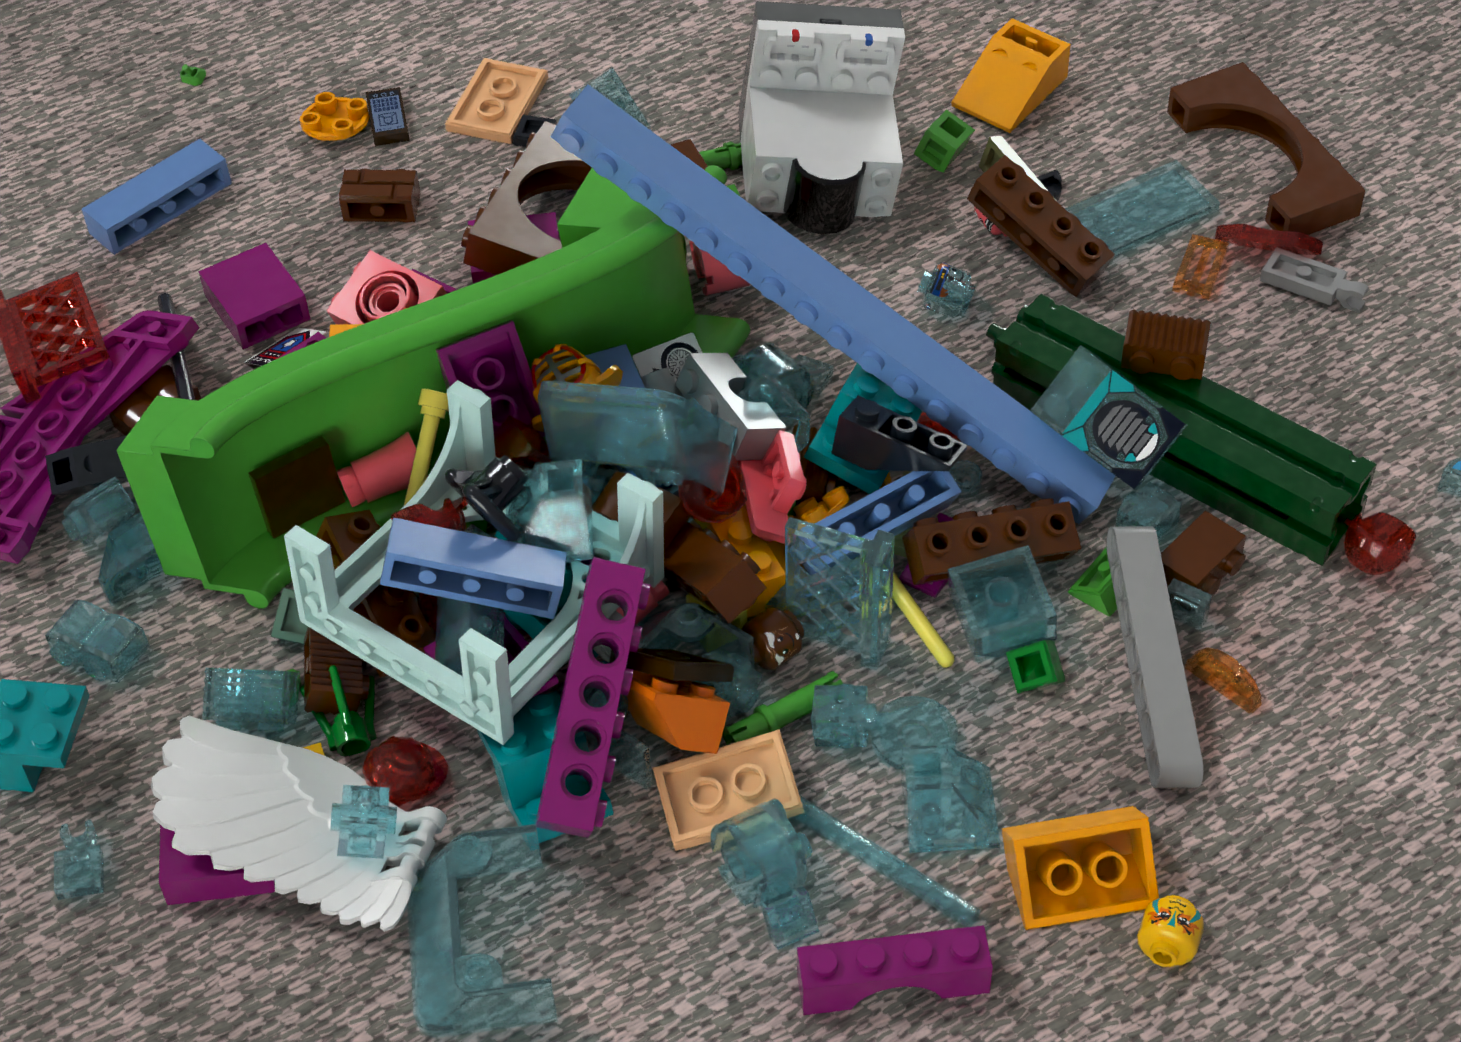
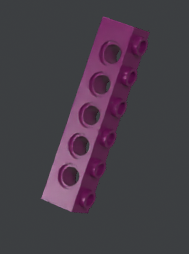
[535,557,650,838]

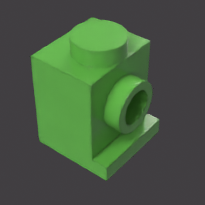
[914,109,975,172]

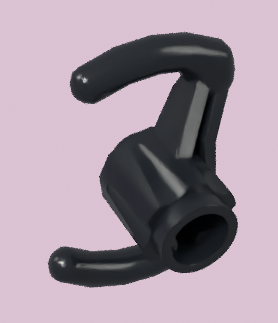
[445,455,529,541]

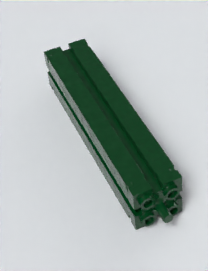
[986,294,1377,566]

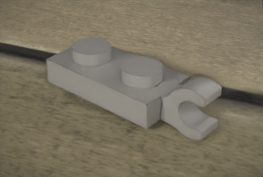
[1260,247,1368,313]

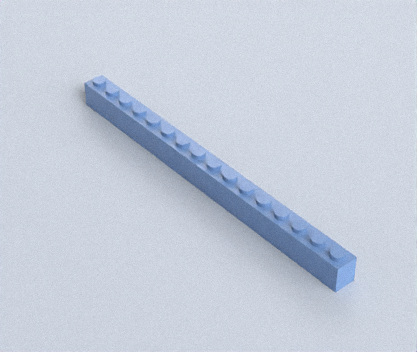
[551,84,1115,524]

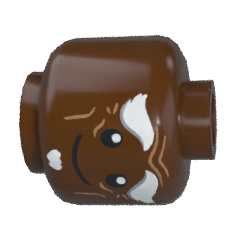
[739,607,804,671]

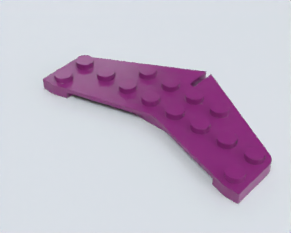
[0,310,200,564]

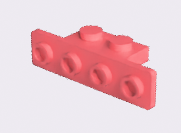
[736,430,807,545]

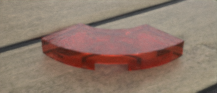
[1215,224,1323,255]

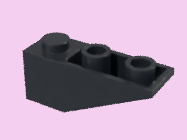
[831,395,968,471]
[45,435,128,495]

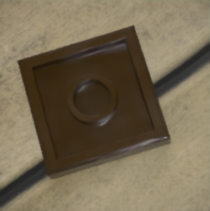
[248,436,345,538]
[609,648,735,682]

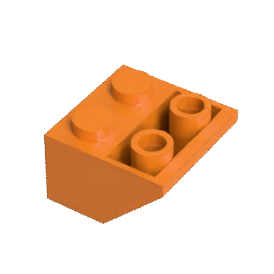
[620,670,730,754]

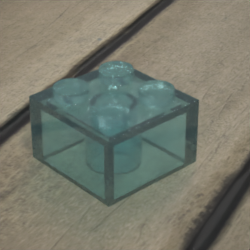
[948,545,1057,662]

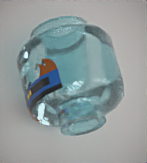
[917,263,976,318]

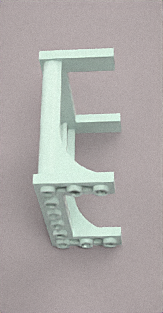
[284,380,664,745]

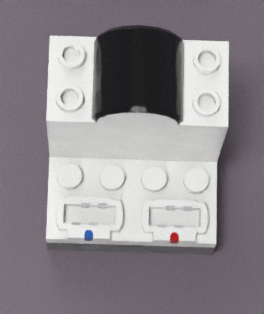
[738,1,905,235]

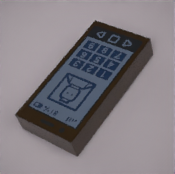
[366,87,410,146]

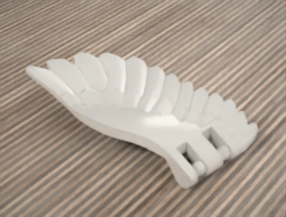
[151,716,447,932]

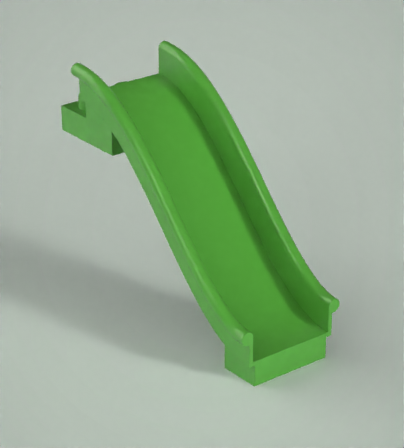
[116,165,751,609]

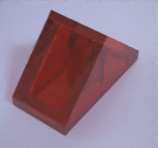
[494,415,560,472]

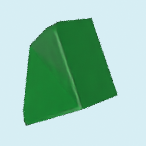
[1006,640,1065,693]

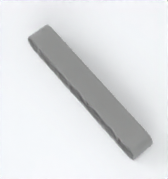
[1106,526,1203,789]

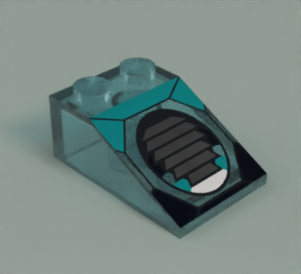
[1030,345,1187,490]

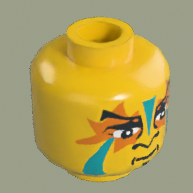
[1137,895,1204,967]

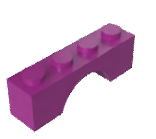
[797,925,993,1015]

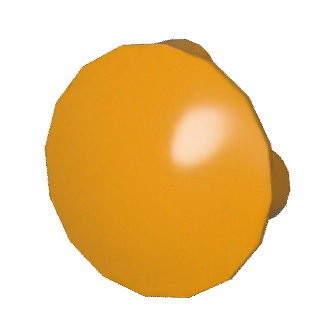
[300,92,370,141]
[788,486,850,539]

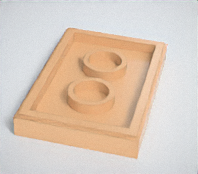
[445,58,548,144]
[653,729,805,851]

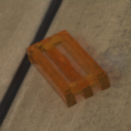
[1172,234,1229,300]

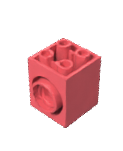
[326,250,447,324]

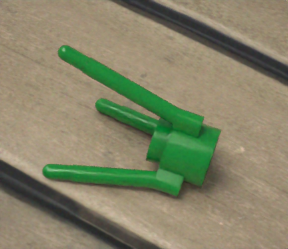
[300,665,377,757]

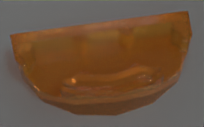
[1184,647,1262,713]

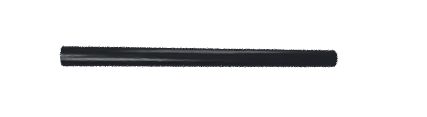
[157,293,195,400]

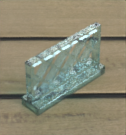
[785,517,895,671]

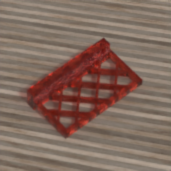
[0,272,110,404]

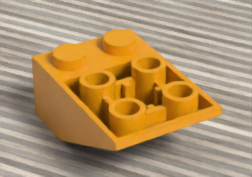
[951,18,1071,133]

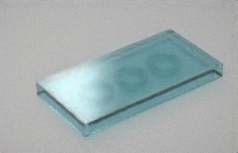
[1065,160,1220,258]

